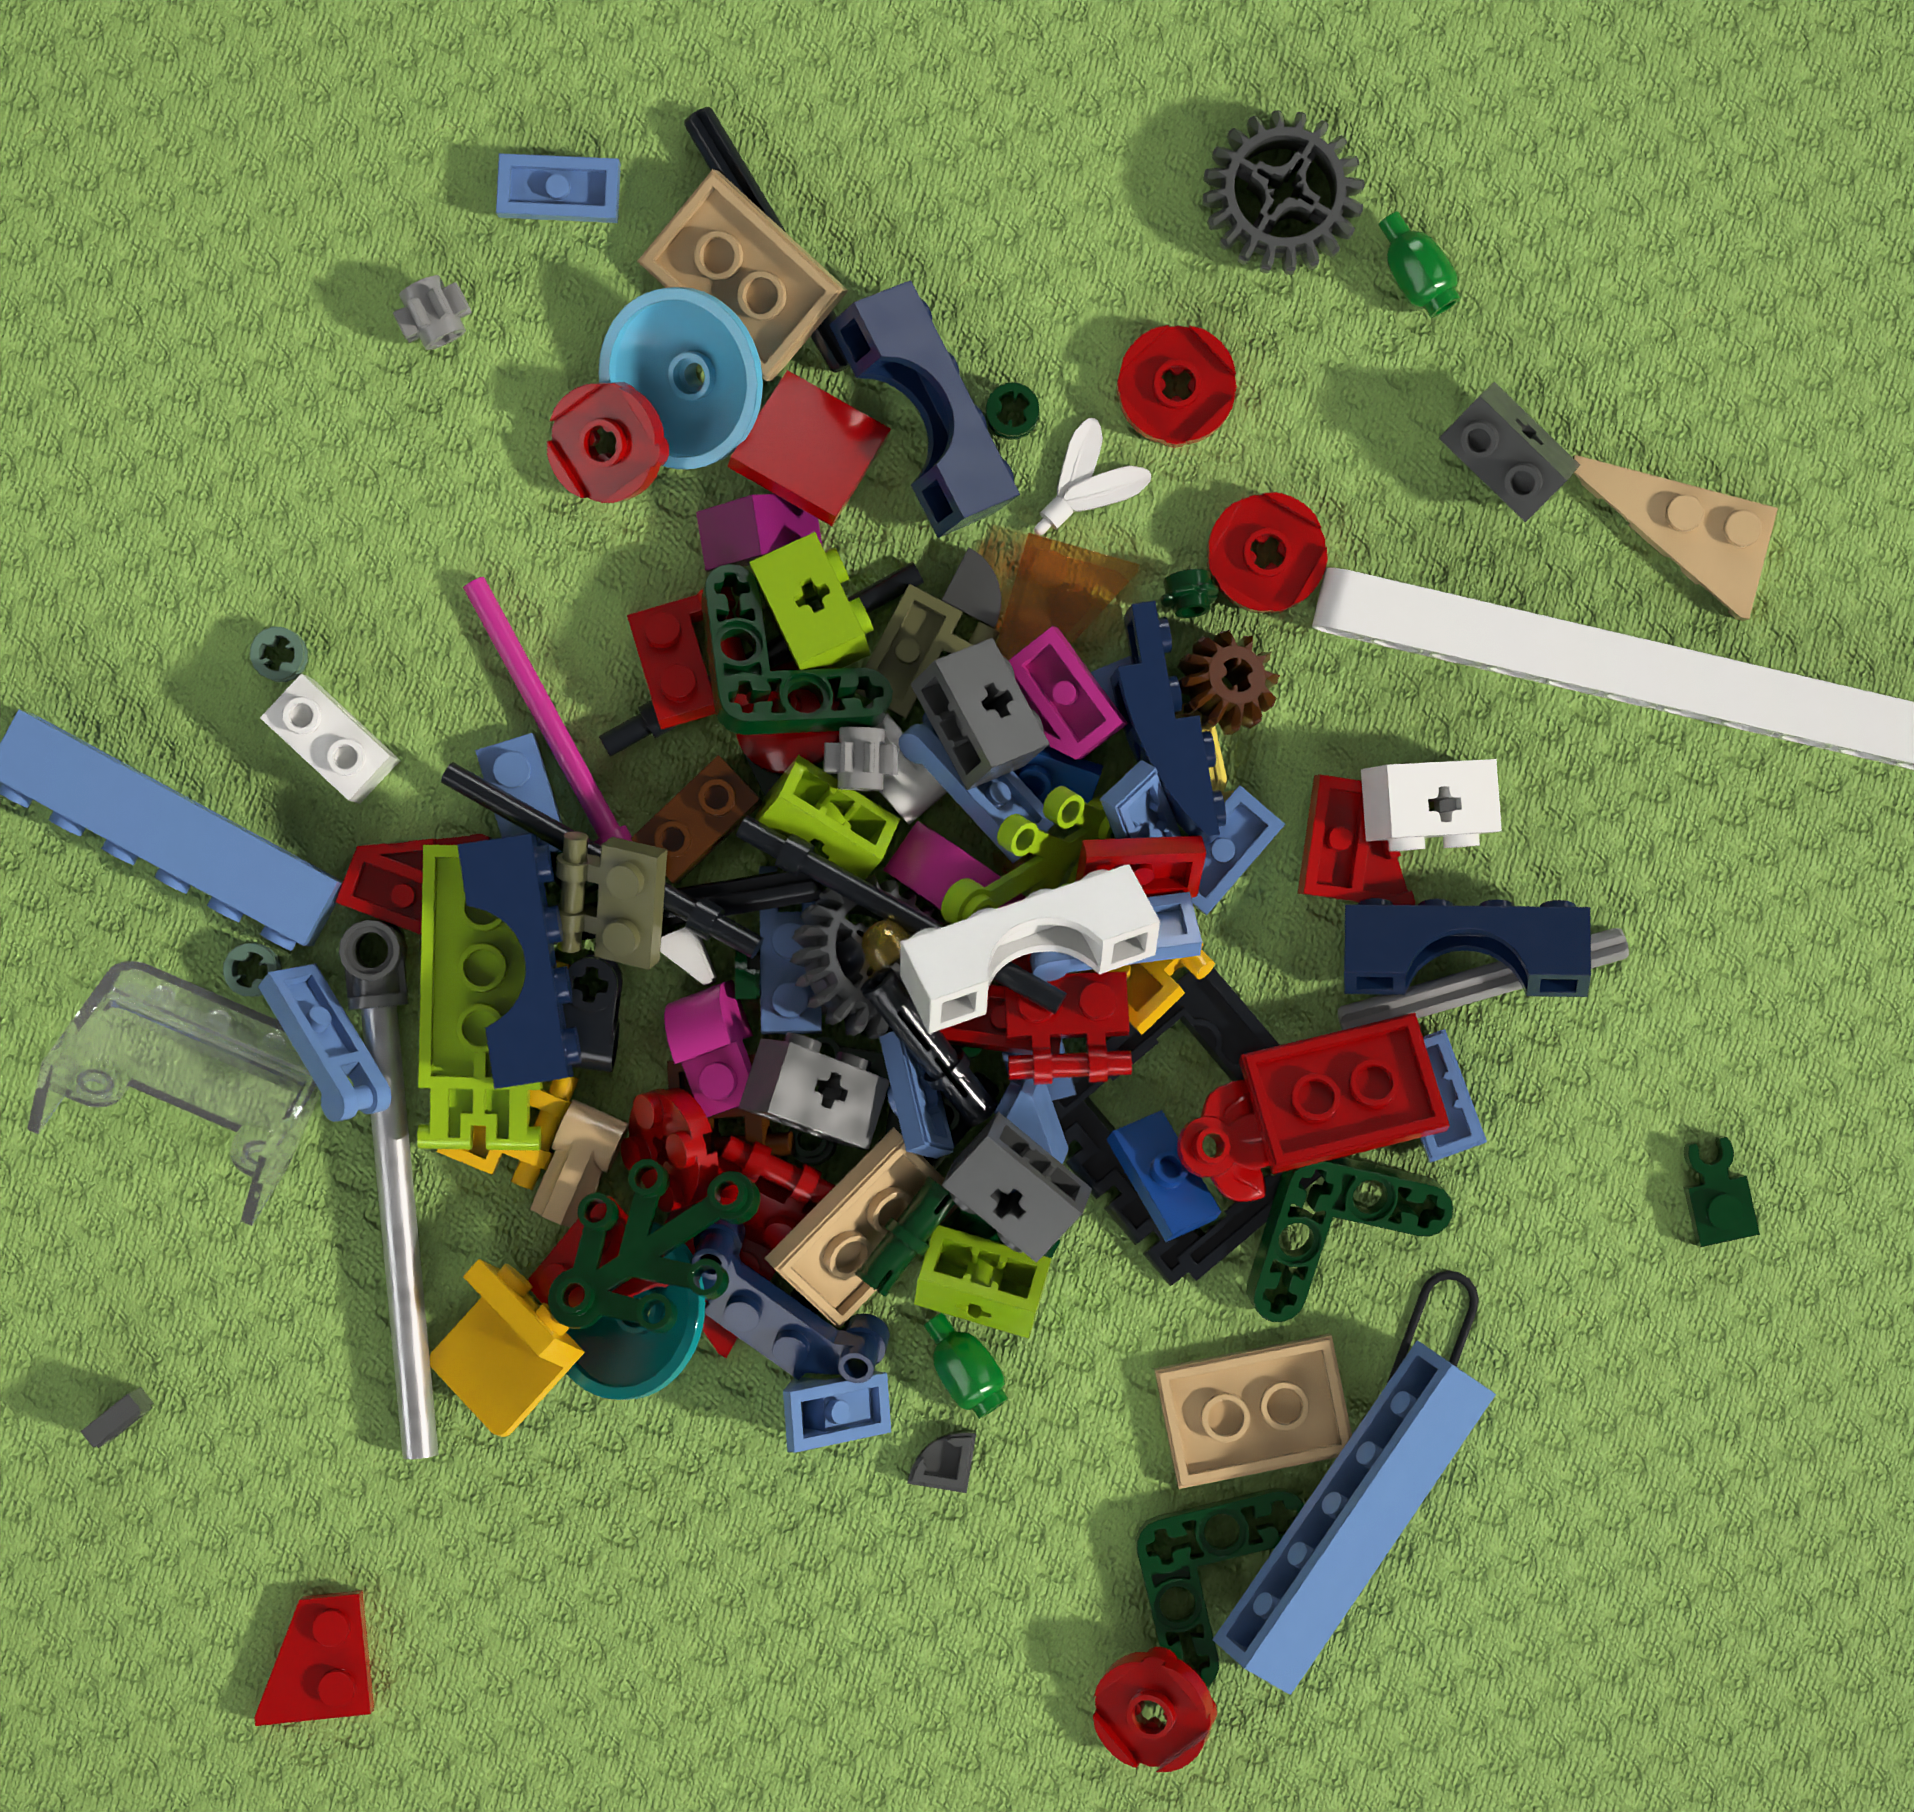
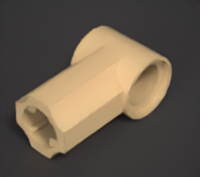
[530,1100,629,1228]

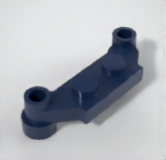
[692,1219,890,1383]

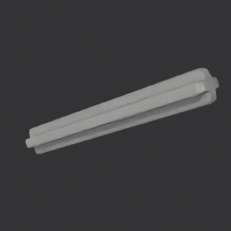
[1338,928,1629,1030]

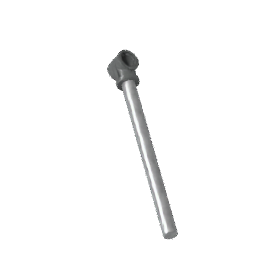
[339,920,439,1459]

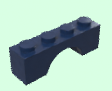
[829,280,1020,538]
[458,833,582,1089]
[1344,898,1591,997]

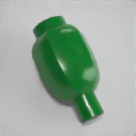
[1378,211,1461,318]
[923,1313,1009,1419]

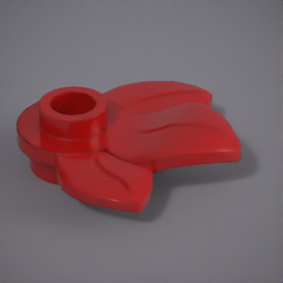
[1177,1080,1270,1202]

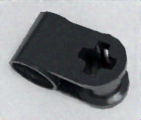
[563,954,623,1072]

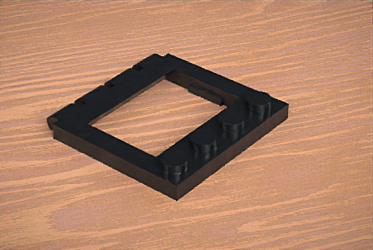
[1052,967,1321,1286]

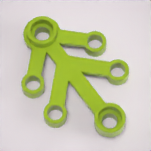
[941,786,1115,924]

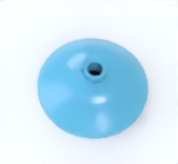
[599,287,763,470]

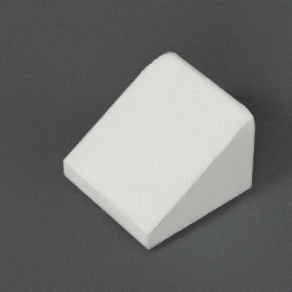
[660,928,717,985]

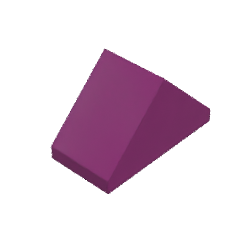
[696,494,823,572]

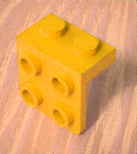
[430,1259,585,1437]

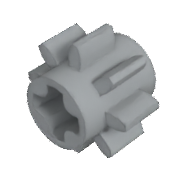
[393,275,472,350]
[824,727,899,791]

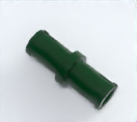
[855,1176,956,1297]

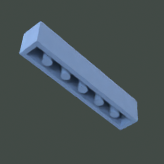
[0,709,343,951]
[1213,1340,1496,1695]

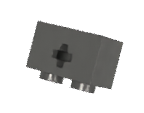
[1439,382,1580,522]
[910,637,1050,790]
[739,1032,890,1150]
[942,1112,1092,1263]

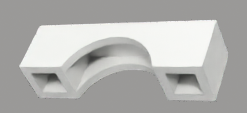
[900,864,1160,1034]

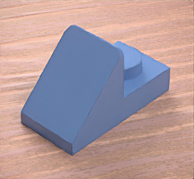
[783,1371,891,1453]

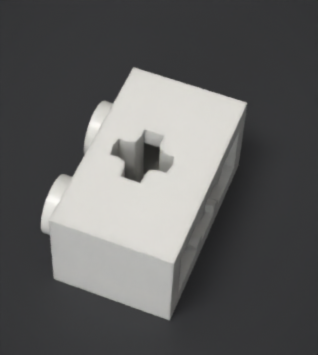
[260,673,401,804]
[1361,759,1502,851]

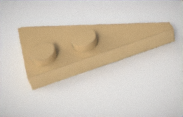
[1573,455,1778,621]

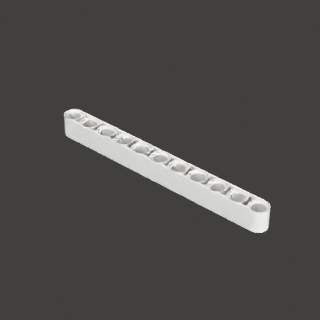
[1312,567,1914,770]

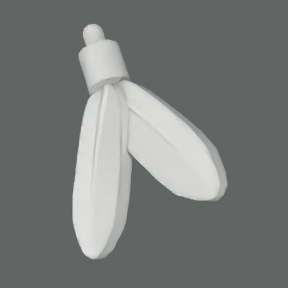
[1034,418,1151,535]

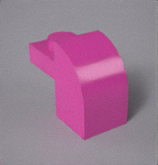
[883,821,1026,910]
[664,980,753,1117]

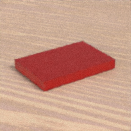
[1239,1012,1450,1174]

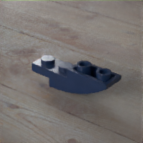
[1110,601,1226,845]

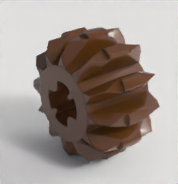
[1177,630,1280,735]

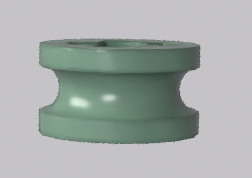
[250,627,308,682]
[223,943,282,997]

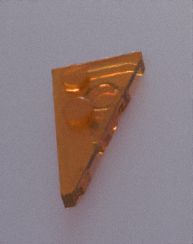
[997,533,1140,660]

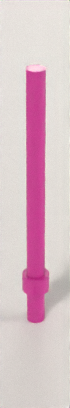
[463,577,632,845]

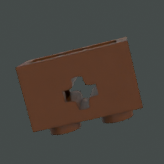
[630,755,763,885]

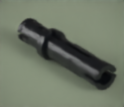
[861,967,998,1127]

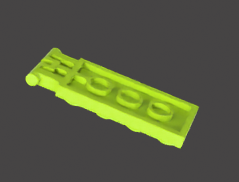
[417,845,547,1151]

